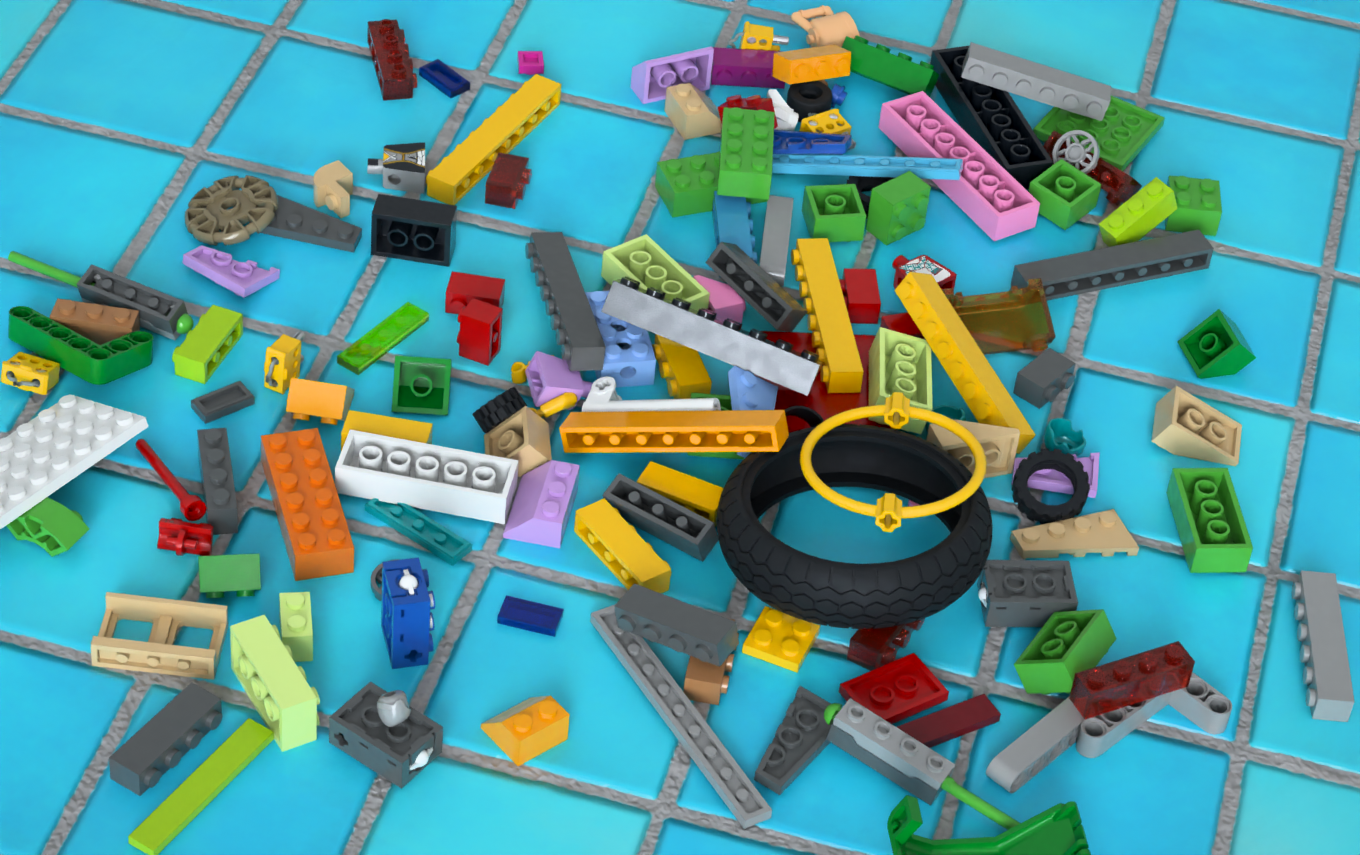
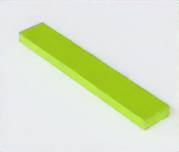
[128,718,274,855]

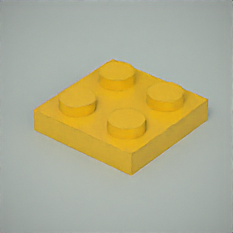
[742,606,820,673]

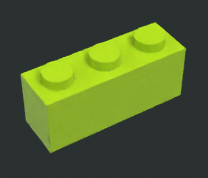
[1098,177,1178,247]
[172,305,243,384]

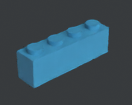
[712,191,757,278]

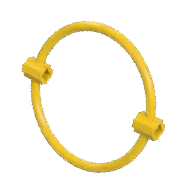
[800,392,987,532]

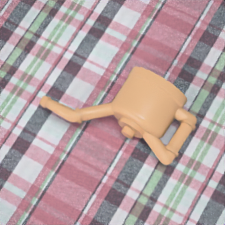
[791,5,860,86]

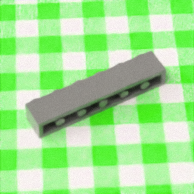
[961,42,1111,121]
[1292,570,1354,722]

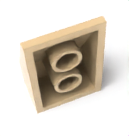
[1151,386,1242,466]
[926,420,1020,479]

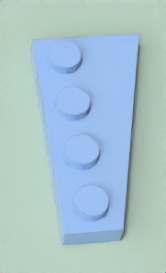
[728,366,778,458]

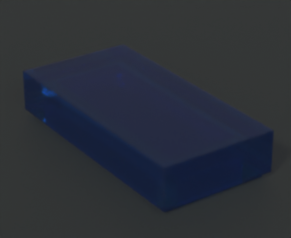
[419,59,470,98]
[497,595,564,637]

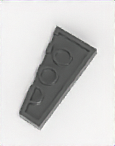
[260,195,362,253]
[754,686,833,795]

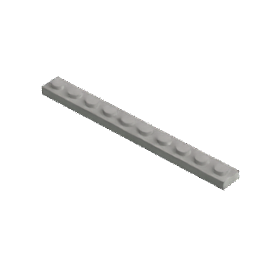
[590,604,772,829]

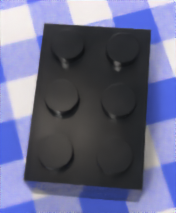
[371,194,457,267]

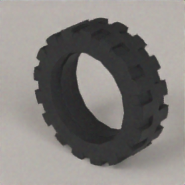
[1012,449,1090,524]

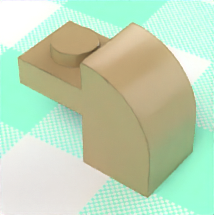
[313,160,353,218]

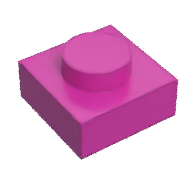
[517,51,544,75]

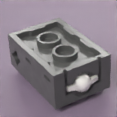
[977,560,1078,627]
[329,682,443,789]

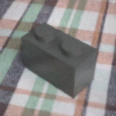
[1013,348,1075,409]

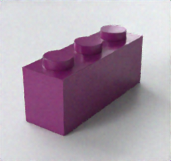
[711,47,785,89]

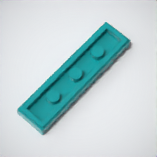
[365,498,472,566]

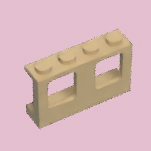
[91,592,228,680]

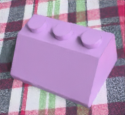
[631,46,714,104]
[503,460,580,549]

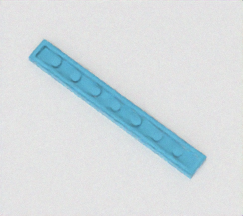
[772,154,963,180]

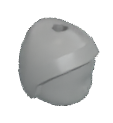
[377,690,411,727]

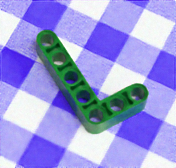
[8,306,153,385]

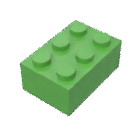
[1014,609,1117,695]

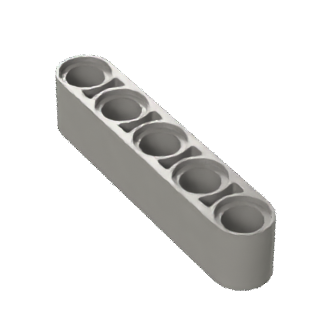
[759,195,794,286]
[986,691,1100,793]

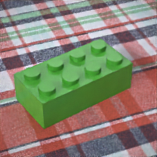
[717,107,775,200]
[655,151,767,218]
[1166,468,1253,573]

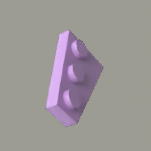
[182,245,280,298]
[1011,452,1100,498]

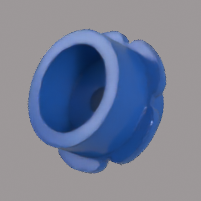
[831,84,848,107]

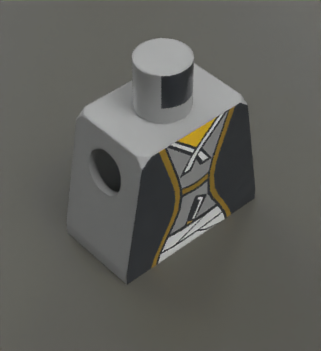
[367,143,425,193]

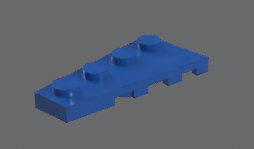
[773,130,852,155]

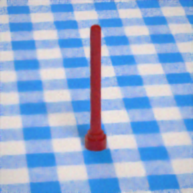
[136,439,206,521]

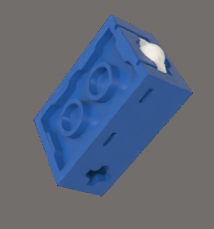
[381,557,435,669]

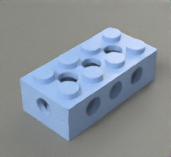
[585,291,656,388]

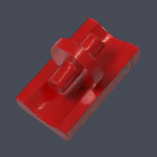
[157,518,214,556]

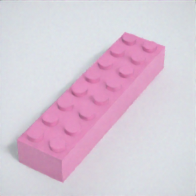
[878,91,1040,241]

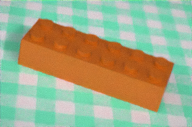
[261,428,354,581]

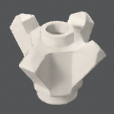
[766,89,799,131]

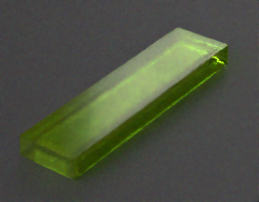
[337,302,429,375]

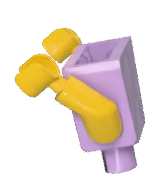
[511,351,593,418]

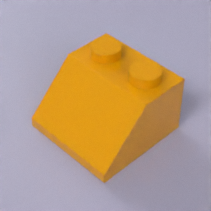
[286,378,355,425]
[481,695,570,766]

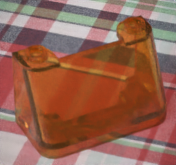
[941,278,1056,355]

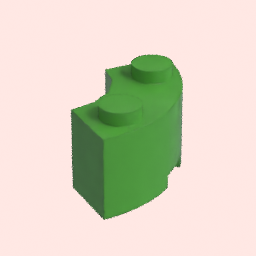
[6,497,89,557]

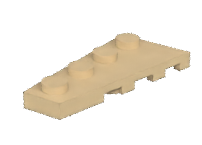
[1010,509,1139,559]

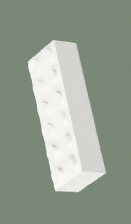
[335,430,519,524]

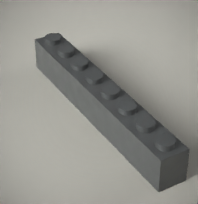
[1011,230,1214,305]
[525,232,605,371]

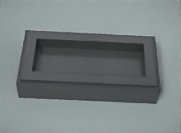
[191,381,255,424]

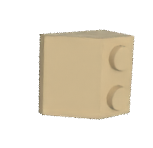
[664,83,722,140]
[484,406,552,477]

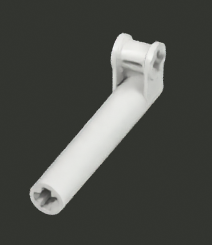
[581,376,721,412]

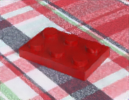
[839,653,949,724]

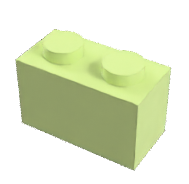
[279,592,313,662]

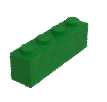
[842,36,939,97]

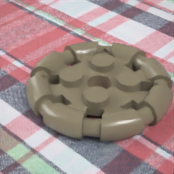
[185,175,278,246]

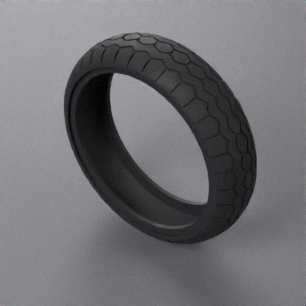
[717,424,993,629]

